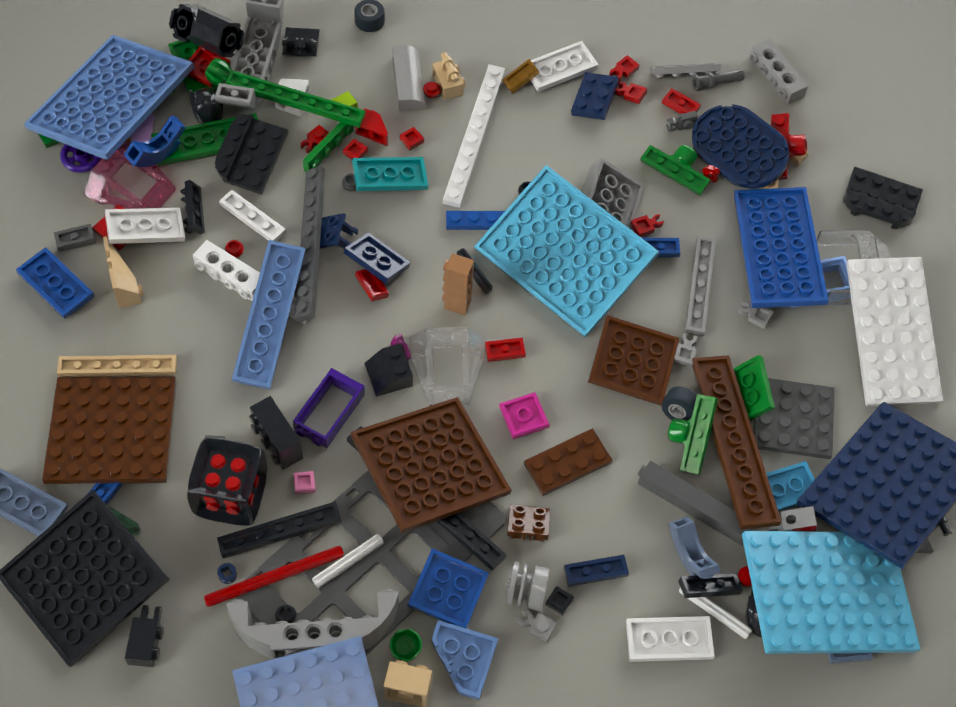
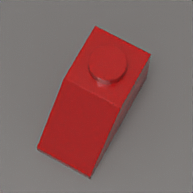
[355,108,388,146]

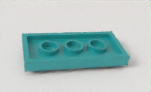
[352,157,429,191]

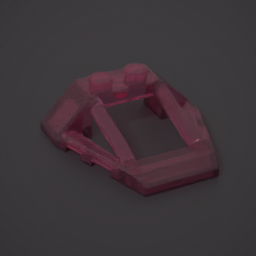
[84,144,176,209]

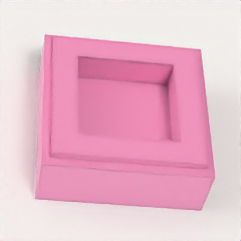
[293,471,316,494]

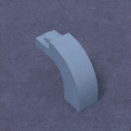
[668,516,720,579]

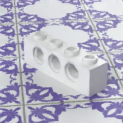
[193,240,260,301]

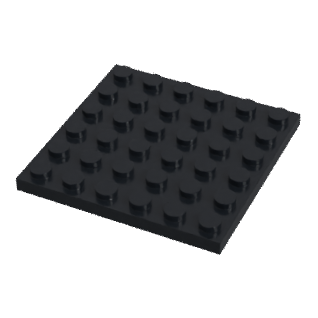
[0,490,170,667]

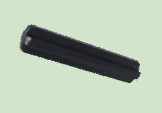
[457,248,493,294]

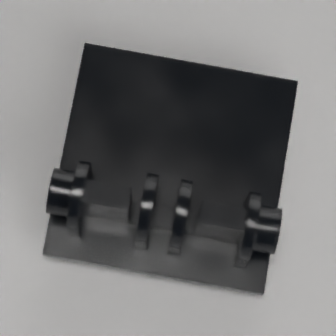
[282,27,320,57]

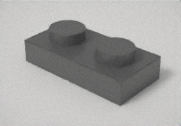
[54,224,96,251]

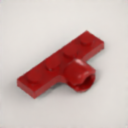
[771,113,807,180]

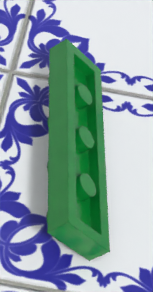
[303,122,354,172]

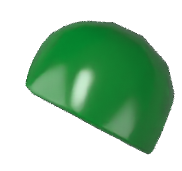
[389,628,422,662]

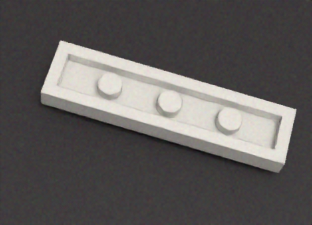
[219,190,286,242]

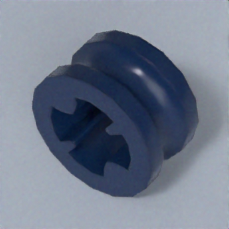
[217,563,237,584]

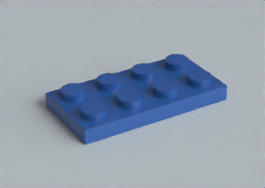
[16,247,95,319]

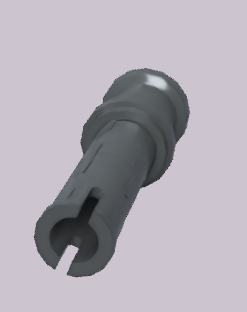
[692,69,745,91]

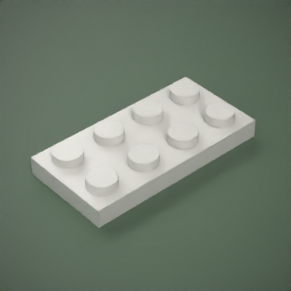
[522,41,599,92]
[105,208,185,244]
[626,616,715,662]

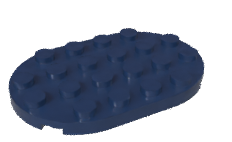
[692,104,789,188]

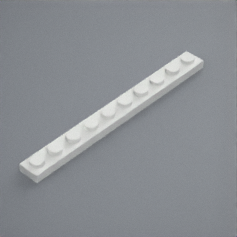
[443,64,505,208]

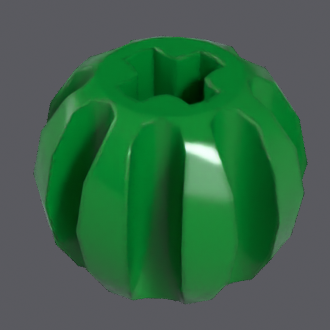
[205,59,231,85]

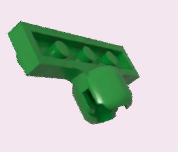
[640,145,710,196]
[668,394,718,475]

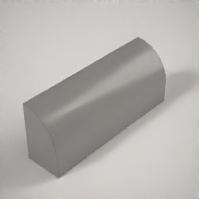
[392,45,427,111]

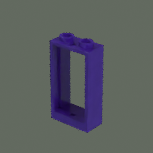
[293,368,365,448]

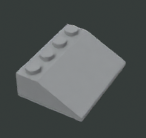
[582,158,644,230]

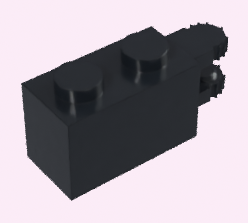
[125,605,164,667]

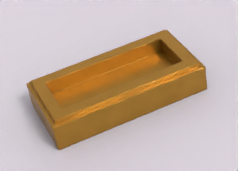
[502,59,540,94]

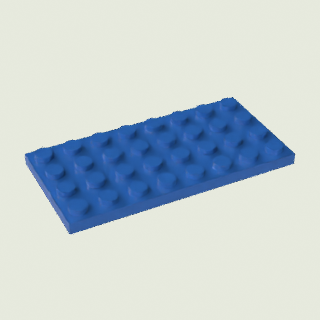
[734,187,828,308]

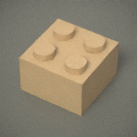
[384,660,432,707]

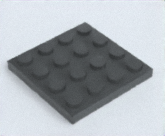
[753,378,835,459]

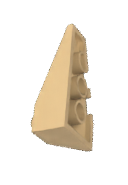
[103,236,144,308]

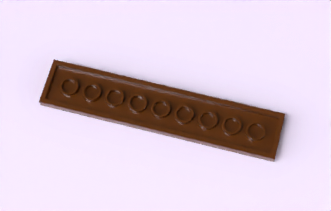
[692,355,781,529]

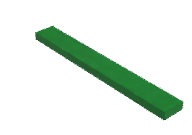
[225,70,366,128]

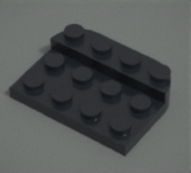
[215,114,289,195]
[843,166,923,229]

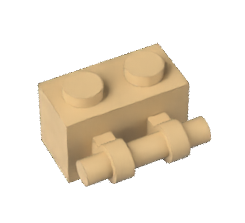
[432,52,466,100]

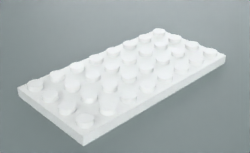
[846,257,943,406]

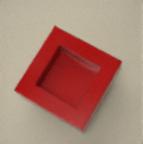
[400,127,424,150]
[343,139,368,159]

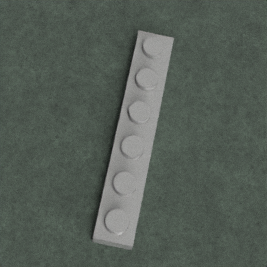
[685,236,716,336]

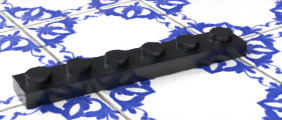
[217,501,342,558]

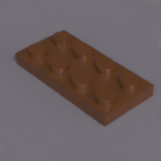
[524,428,612,496]

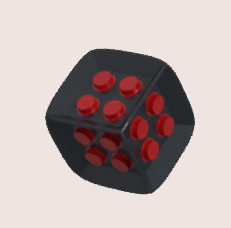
[187,438,267,526]

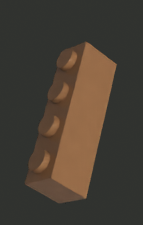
[442,253,474,315]

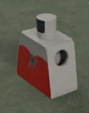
[768,506,817,532]

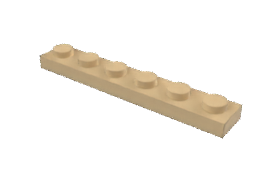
[57,355,177,377]

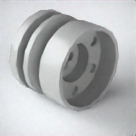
[506,562,549,611]

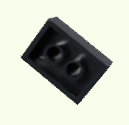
[249,396,303,470]

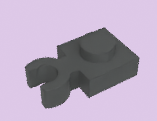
[666,111,698,132]

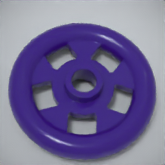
[60,144,103,173]

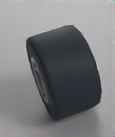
[354,0,385,32]
[661,386,697,420]

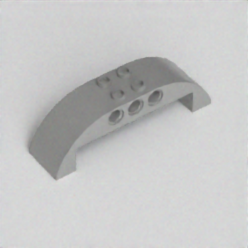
[215,0,284,109]

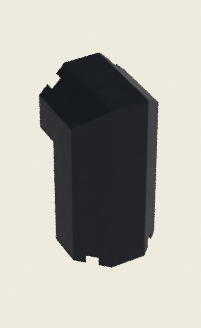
[169,4,245,57]

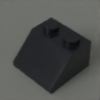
[364,343,413,397]

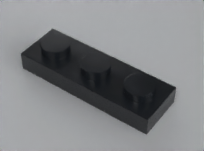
[678,573,743,598]

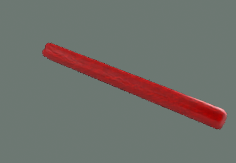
[204,546,344,607]

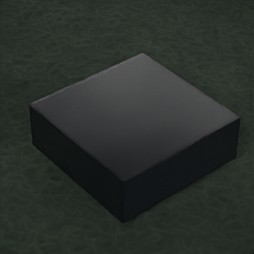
[545,586,574,616]

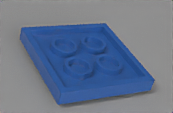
[407,549,489,628]

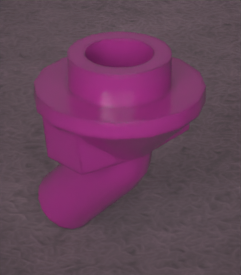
[390,333,412,360]

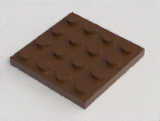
[588,315,679,406]

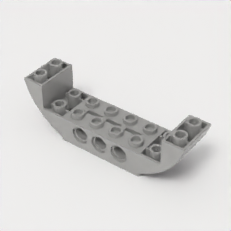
[226,589,399,659]

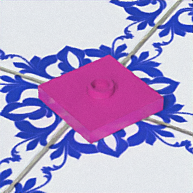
[499,392,550,440]

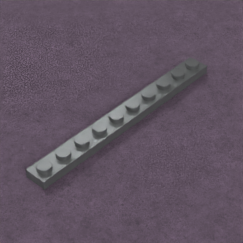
[295,166,325,323]

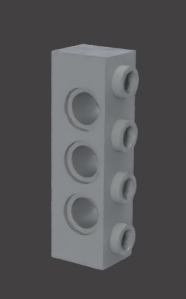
[750,39,808,104]

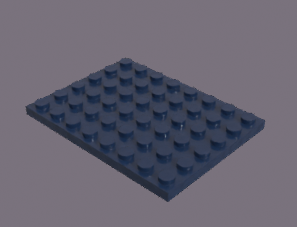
[797,402,956,569]

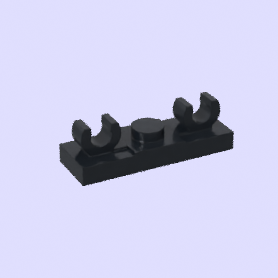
[180,179,205,235]

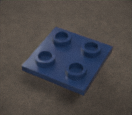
[320,213,358,249]

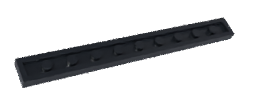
[347,426,507,571]

